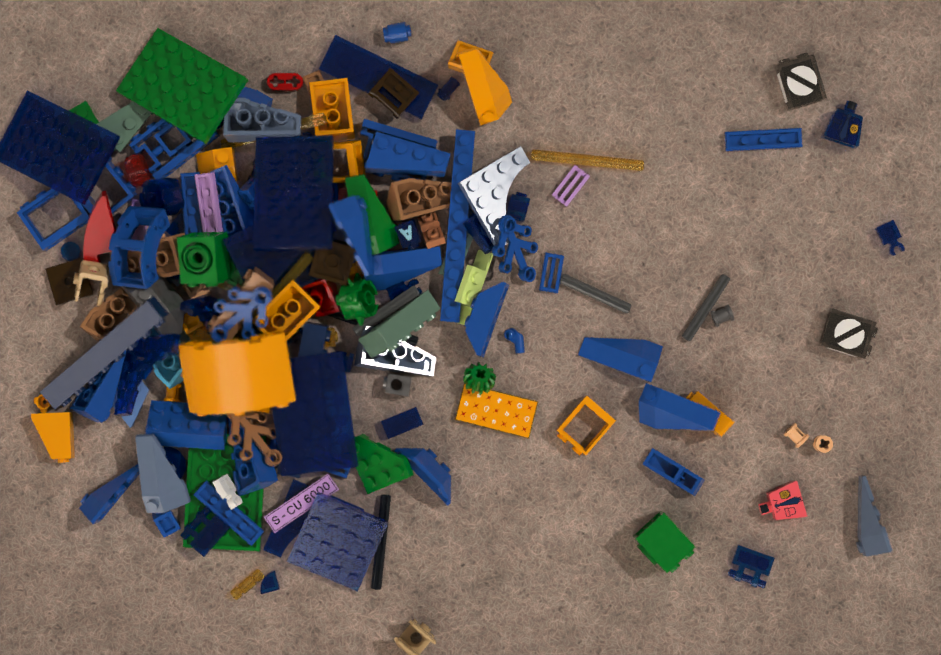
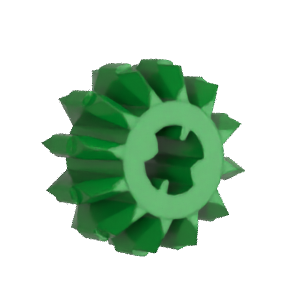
[463,362,496,395]

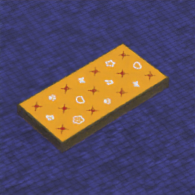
[455,383,538,439]

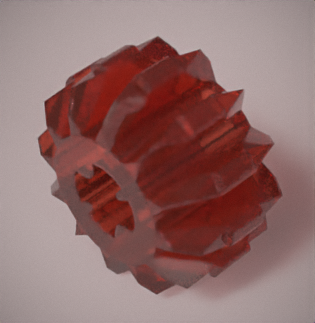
[124,154,151,187]

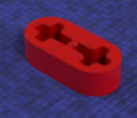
[267,73,304,91]

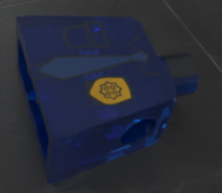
[821,101,863,149]

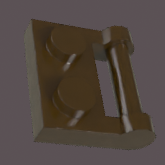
[368,68,420,119]

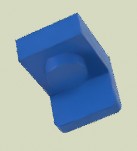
[152,510,181,537]

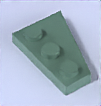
[89,102,153,153]

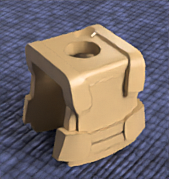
[73,260,109,306]
[394,619,436,655]

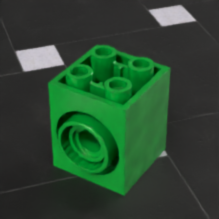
[177,231,231,287]
[633,511,696,573]

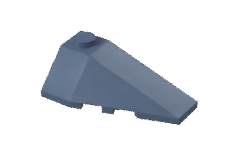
[223,98,301,142]
[354,326,436,376]
[135,434,191,513]
[856,475,892,557]

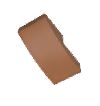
[417,211,446,249]

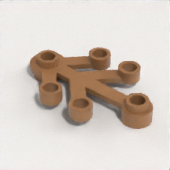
[227,411,282,466]

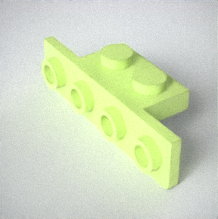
[455,250,493,325]

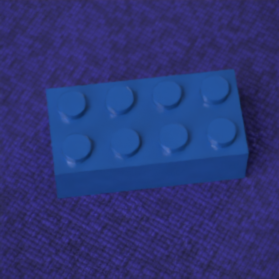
[145,400,229,450]

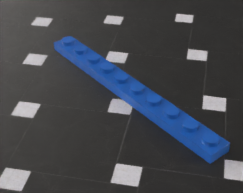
[440,129,475,323]

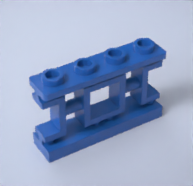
[129,119,219,183]
[360,119,438,181]

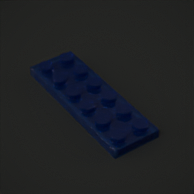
[319,35,439,120]

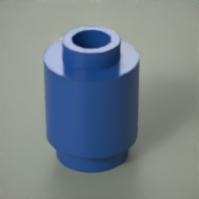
[383,22,412,44]

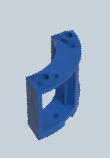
[108,206,170,289]

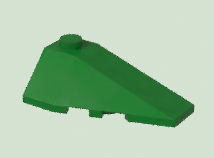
[345,174,399,255]

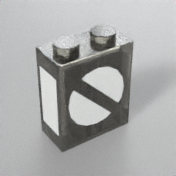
[775,53,827,111]
[818,308,878,359]

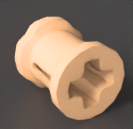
[784,423,809,448]
[813,435,833,453]

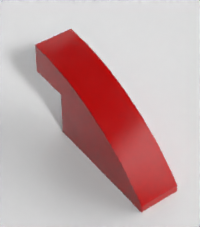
[83,190,116,272]

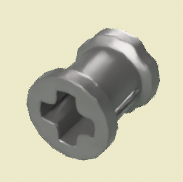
[710,305,735,327]

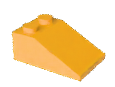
[309,78,355,144]

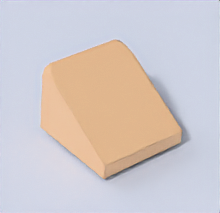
[182,283,211,304]

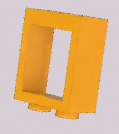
[311,140,366,184]
[556,395,616,456]

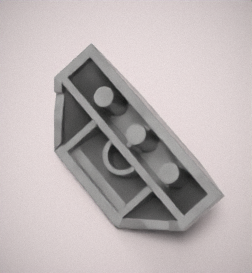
[121,272,186,344]

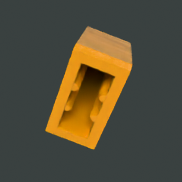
[685,391,735,437]
[31,412,75,463]

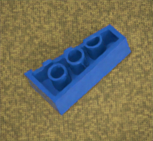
[365,132,451,177]

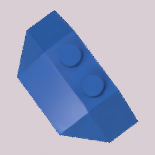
[465,282,510,358]
[394,448,451,506]

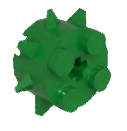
[336,273,378,326]

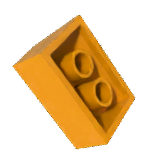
[252,280,320,341]

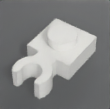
[213,474,243,510]

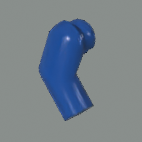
[504,328,525,353]

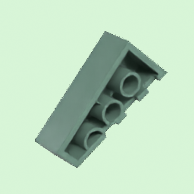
[358,290,441,358]

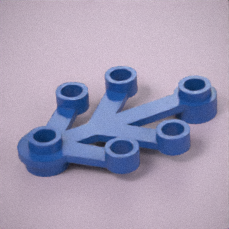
[492,215,538,282]
[211,286,272,342]

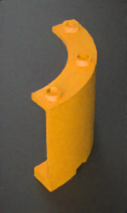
[178,331,296,416]

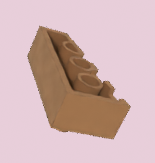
[208,266,274,340]

